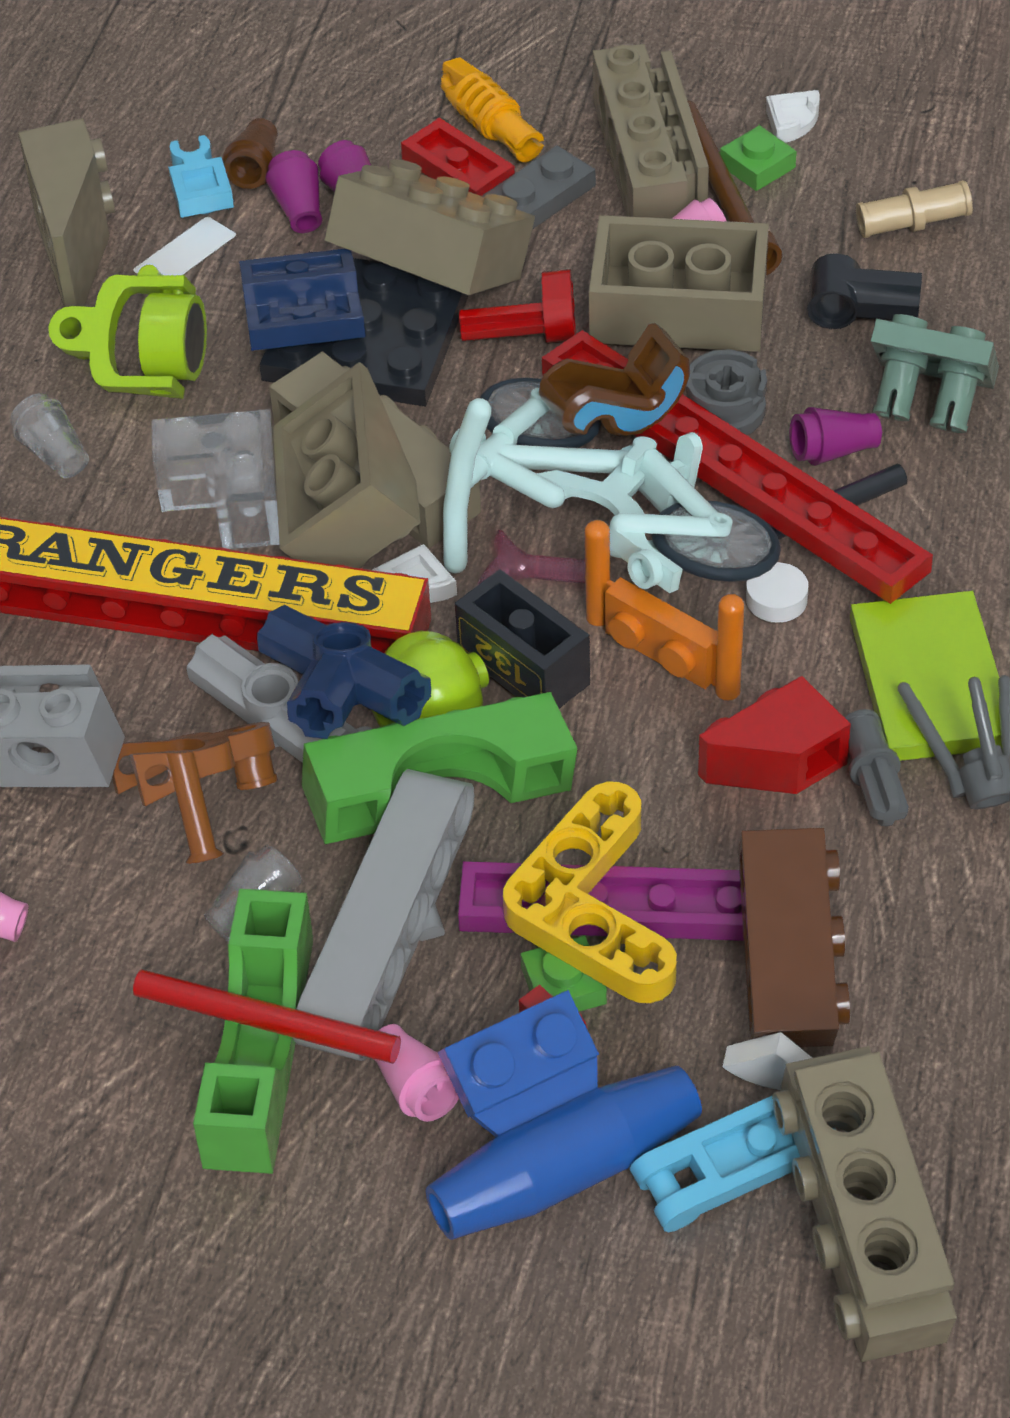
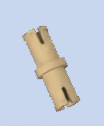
[856,180,973,238]

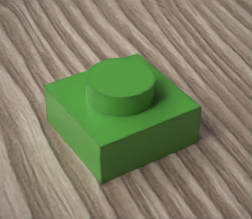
[720,125,797,191]
[520,935,607,1012]

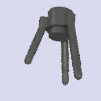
[897,675,1010,809]

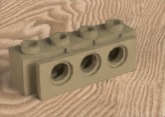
[592,44,709,219]
[772,1046,957,1362]

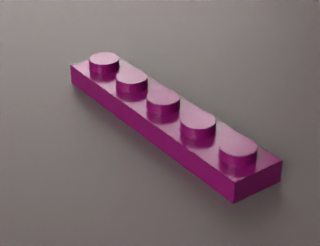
[458,861,744,941]

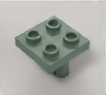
[871,314,999,433]

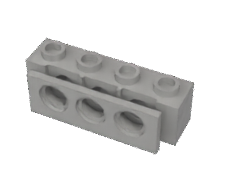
[0,665,125,787]

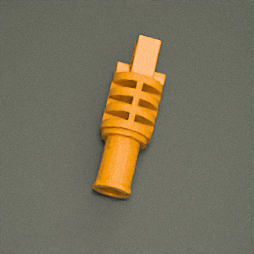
[441,57,544,162]

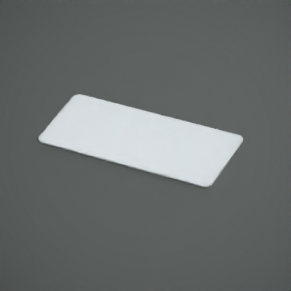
[134,217,236,275]

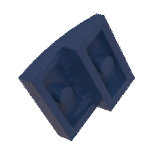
[239,249,366,351]

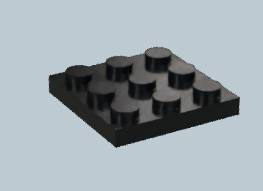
[259,251,469,407]

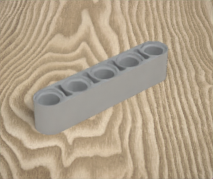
[294,769,475,1061]

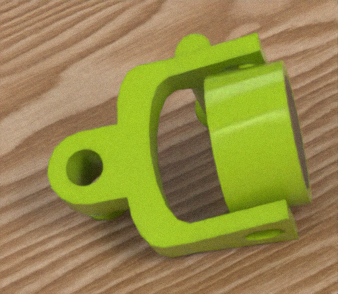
[48,264,207,399]

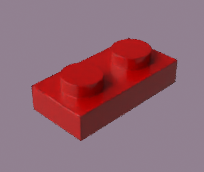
[401,117,515,196]

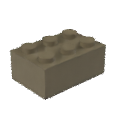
[325,159,535,295]
[589,215,769,352]

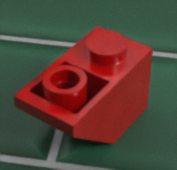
[698,676,851,794]

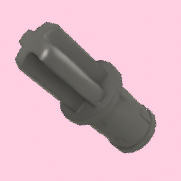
[845,709,909,827]

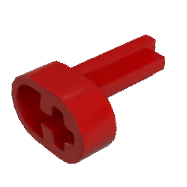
[459,269,576,343]

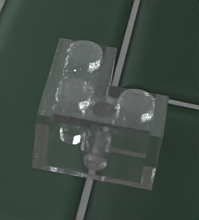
[152,409,280,549]

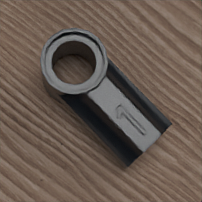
[807,253,922,329]

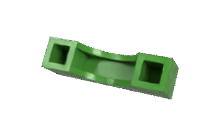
[302,692,577,844]
[193,889,314,1174]

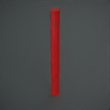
[133,969,401,1064]

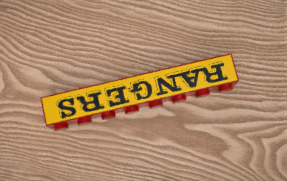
[0,517,431,653]

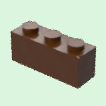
[738,828,850,1047]

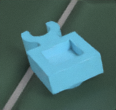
[168,135,234,218]

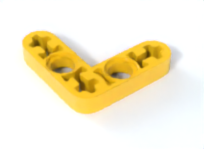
[503,782,677,1003]

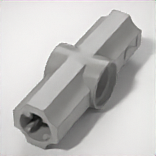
[187,634,359,763]

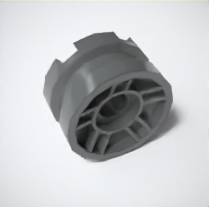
[686,349,767,435]

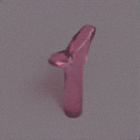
[478,530,585,585]

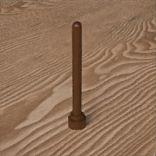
[687,100,782,275]

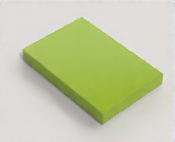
[850,591,1002,761]

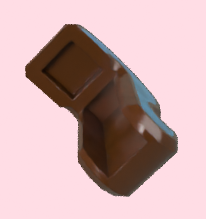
[539,323,690,437]

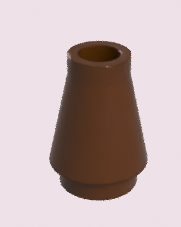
[222,118,278,189]

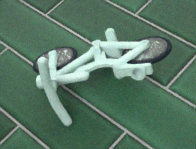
[443,378,781,593]

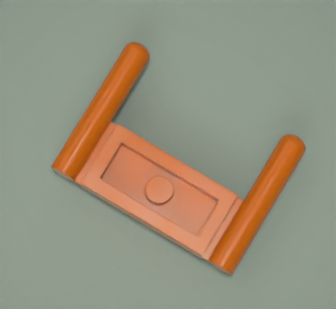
[585,520,745,701]

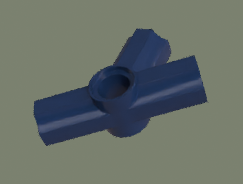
[257,605,431,739]

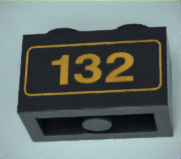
[455,569,590,709]

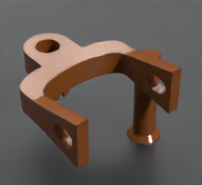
[112,722,278,864]

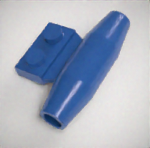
[425,990,702,1240]

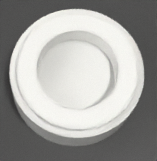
[746,562,808,623]

